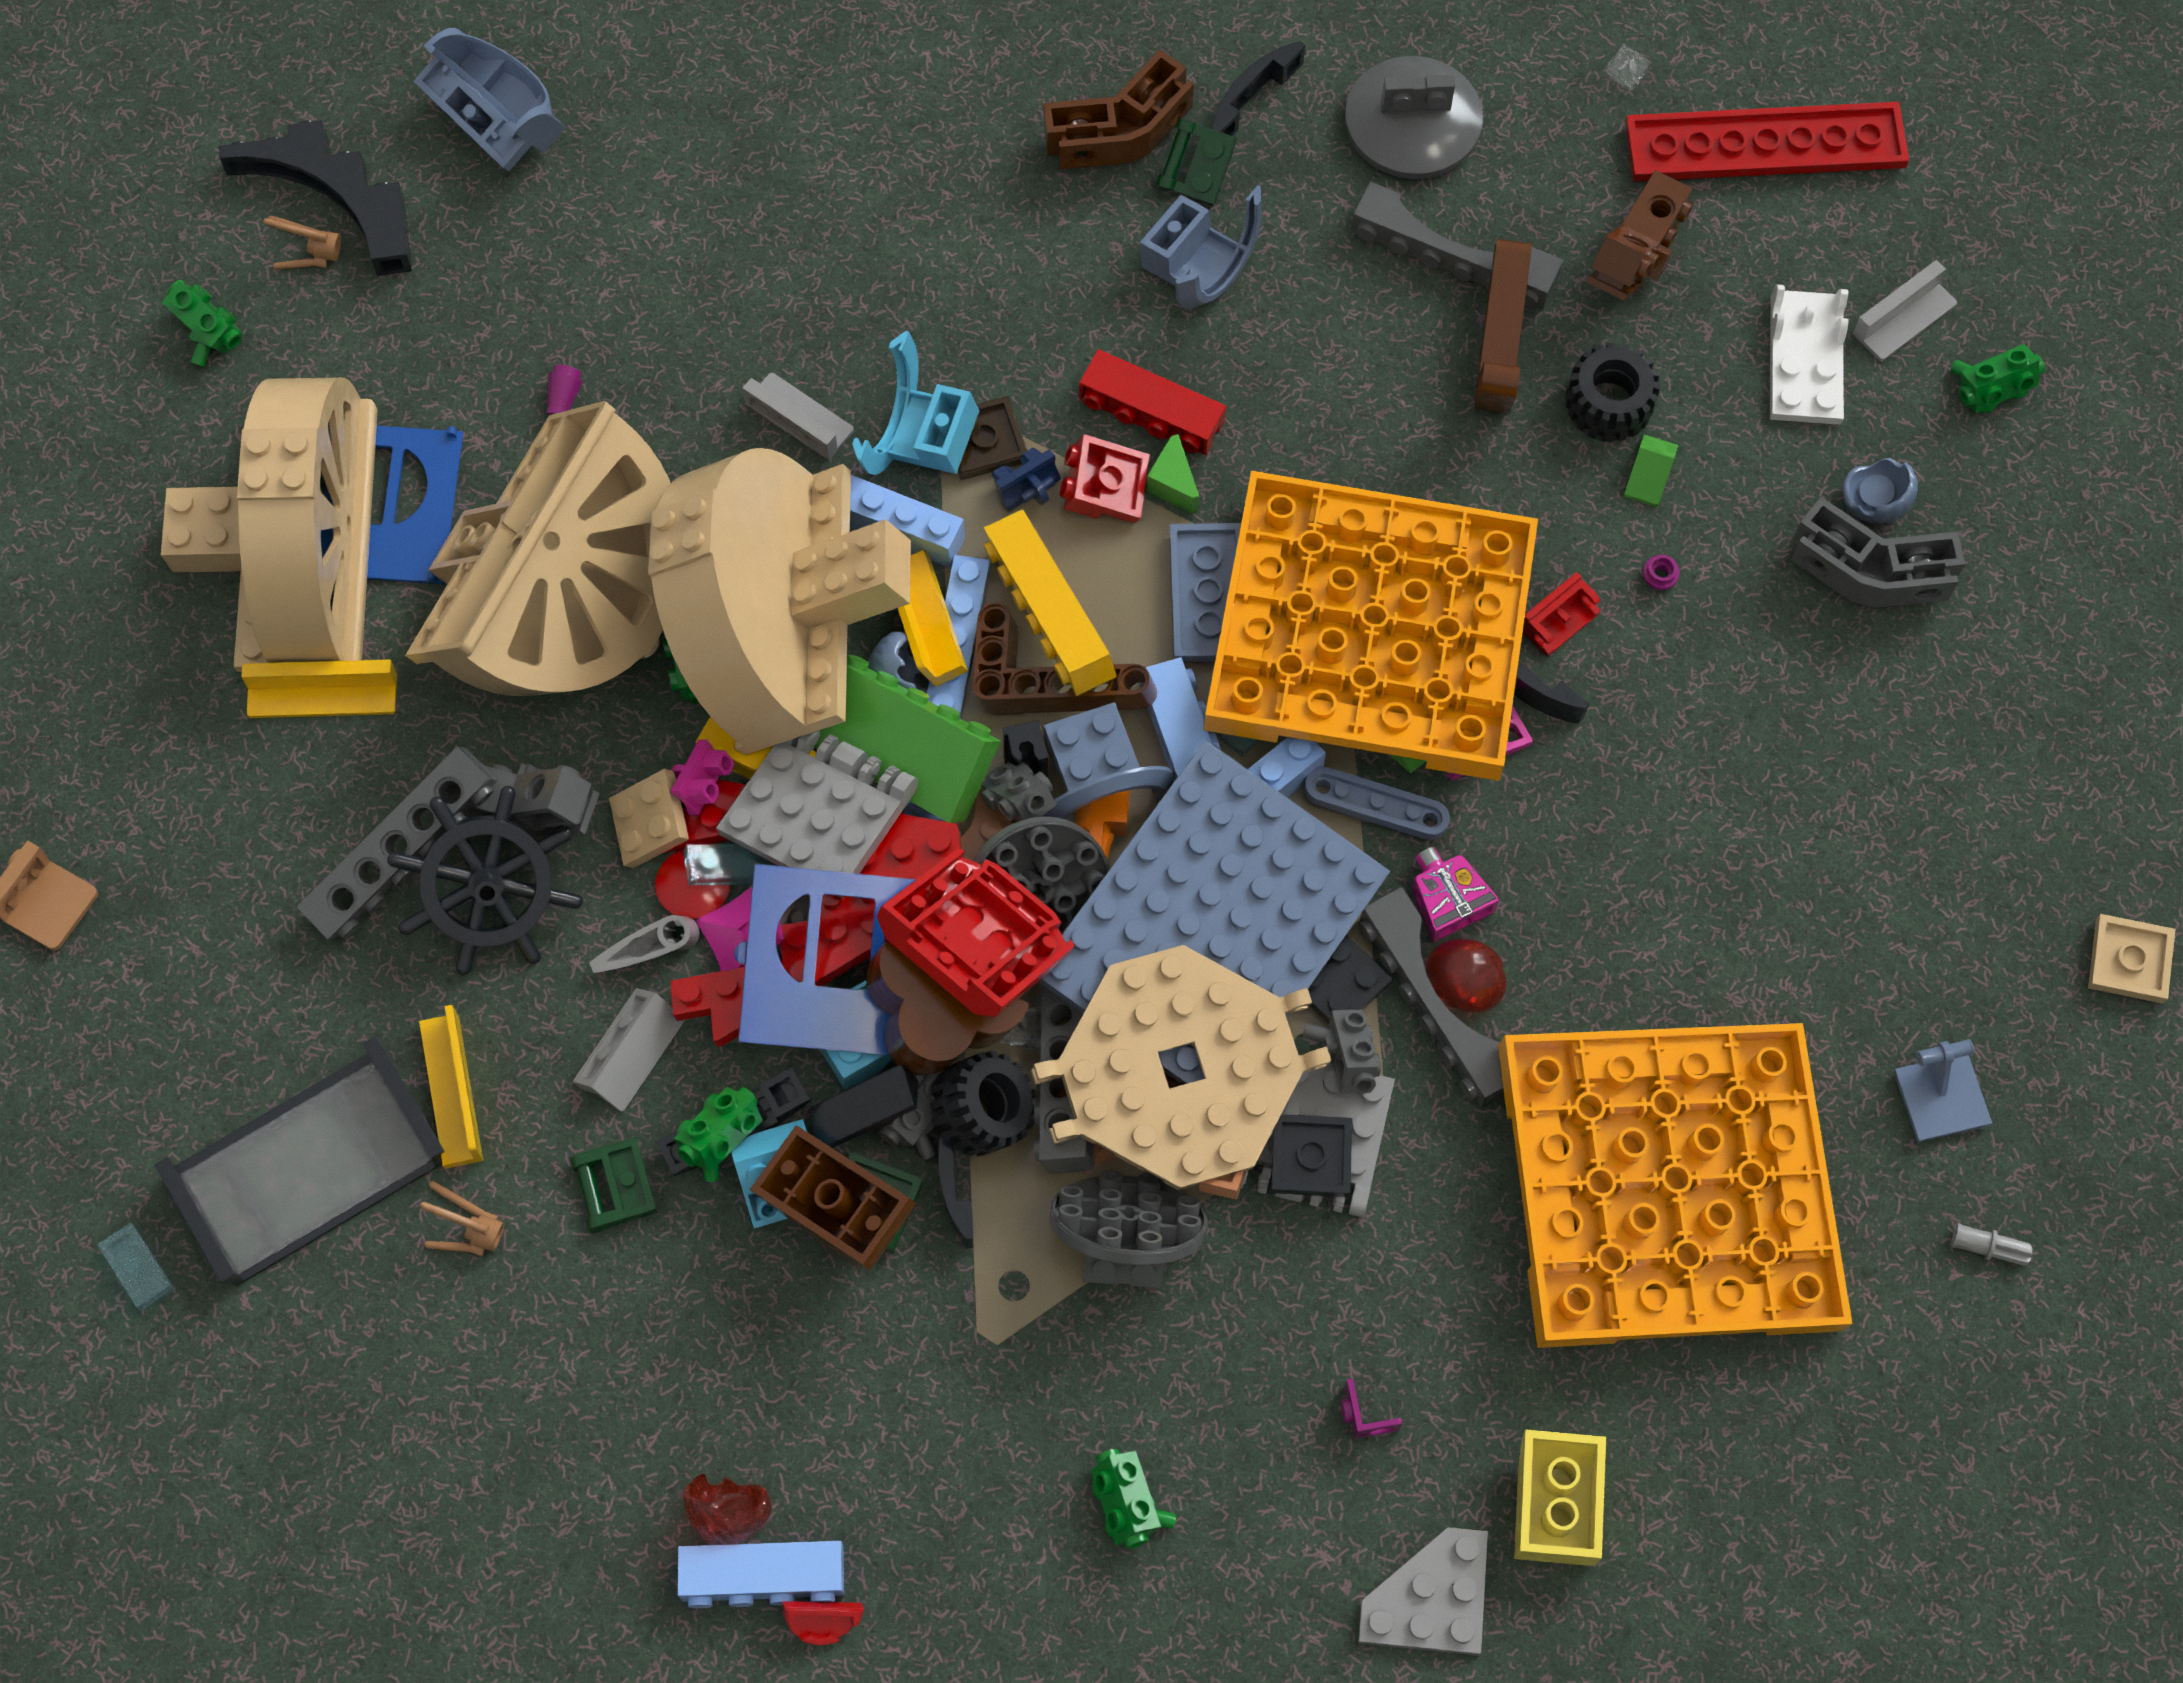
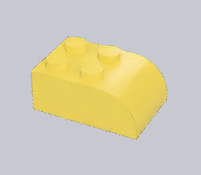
[1514,1430,1606,1566]

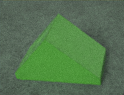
[1147,434,1199,513]
[1623,434,1678,507]

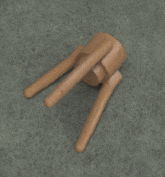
[263,216,341,270]
[420,1181,504,1256]

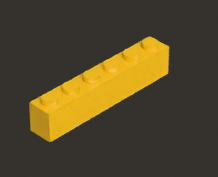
[983,509,1117,696]

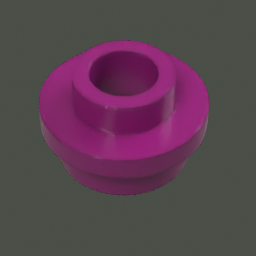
[1643,555,1680,590]

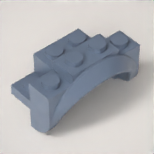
[413,28,566,171]

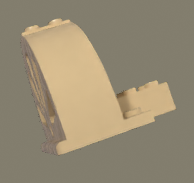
[161,377,378,672]
[405,401,671,696]
[648,448,911,755]

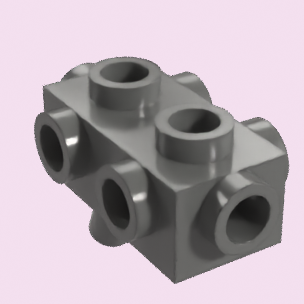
[981,762,1057,822]
[1303,1009,1381,1094]
[877,1070,945,1160]

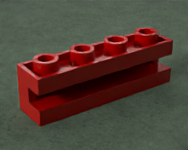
[1079,349,1226,456]

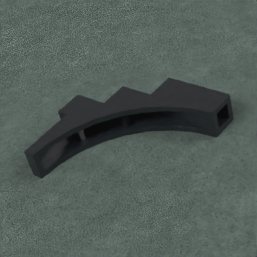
[218,120,412,276]

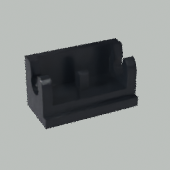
[1002,721,1048,778]

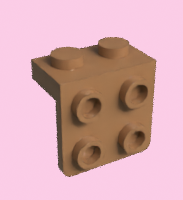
[0,840,98,951]

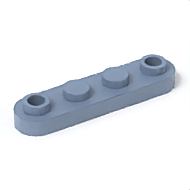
[1304,767,1450,840]

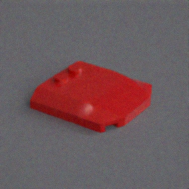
[876,848,1075,1017]

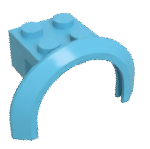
[852,331,980,475]

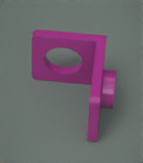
[1341,1378,1403,1439]

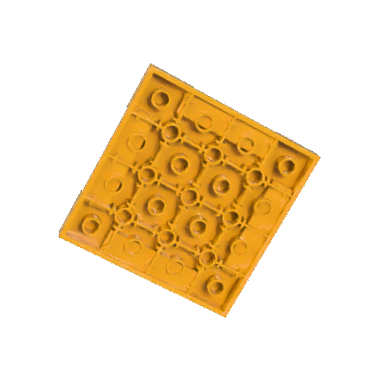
[1203,471,1538,781]
[1498,1023,1852,1348]

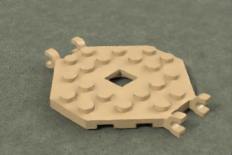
[1031,945,1331,1190]

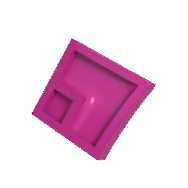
[696,886,784,971]

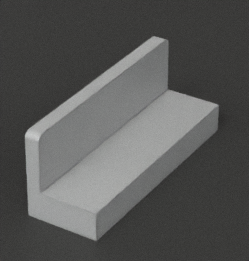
[1852,260,1957,362]
[742,373,854,460]
[572,988,685,1111]

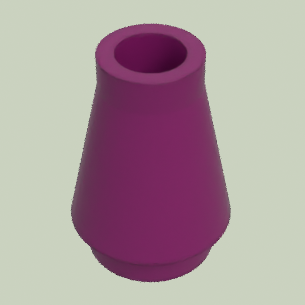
[546,365,583,417]

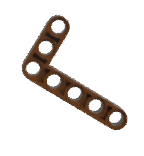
[1473,239,1532,413]
[972,602,1157,714]

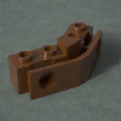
[1043,49,1194,170]
[1586,170,1693,301]

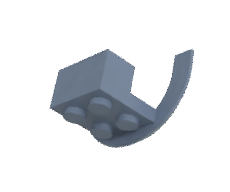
[1140,185,1262,309]
[1041,702,1174,819]

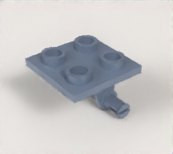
[1893,1039,1992,1143]

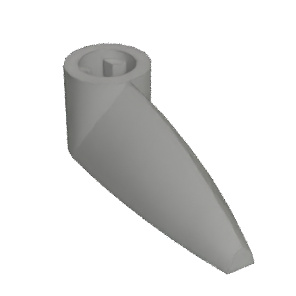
[589,915,700,973]

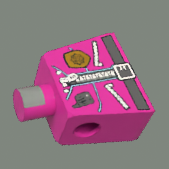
[1412,847,1499,943]

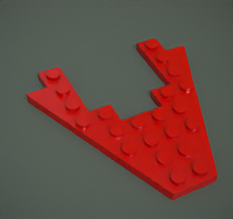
[664,780,963,1047]

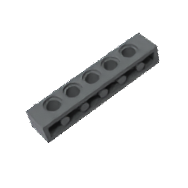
[297,746,498,940]
[1034,984,1095,1174]

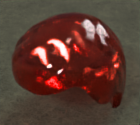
[1425,939,1507,1012]
[683,1474,772,1545]

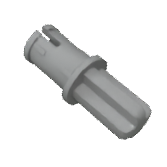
[1951,1223,2032,1266]

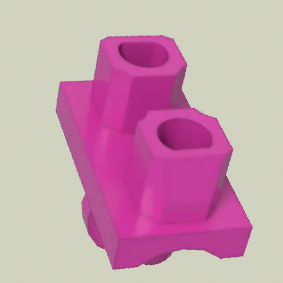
[671,740,734,815]

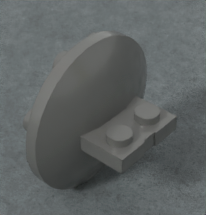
[1345,56,1483,179]
[973,817,1110,935]
[1050,1170,1208,1288]

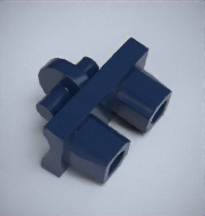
[992,447,1061,512]

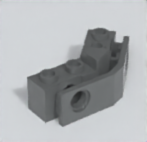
[1791,497,1965,608]
[441,755,600,840]

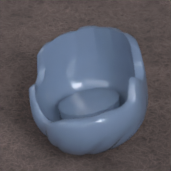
[1842,458,1918,525]
[868,632,928,694]

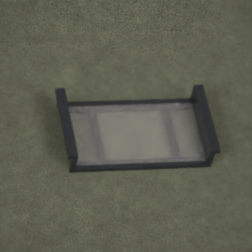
[154,1036,445,1287]

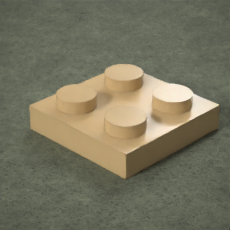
[609,769,689,868]
[2088,914,2176,1004]

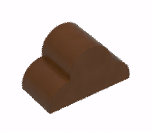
[866,941,1029,1075]
[750,1125,917,1272]

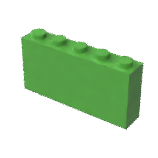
[814,654,1001,823]

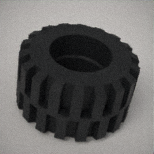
[1565,342,1661,442]
[930,1051,1036,1157]

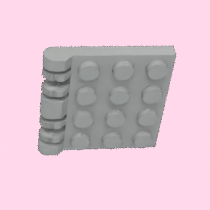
[716,730,919,898]
[1241,1063,1395,1218]

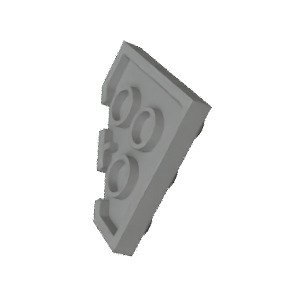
[1358,1527,1488,1656]

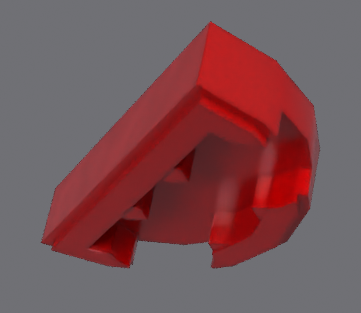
[782,1601,864,1646]

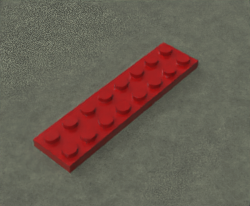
[1625,102,1909,182]

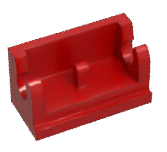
[1522,572,1601,657]

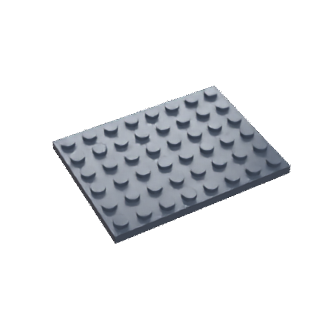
[1038,740,1390,1085]

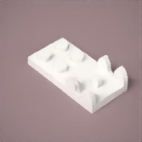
[1770,284,1849,425]

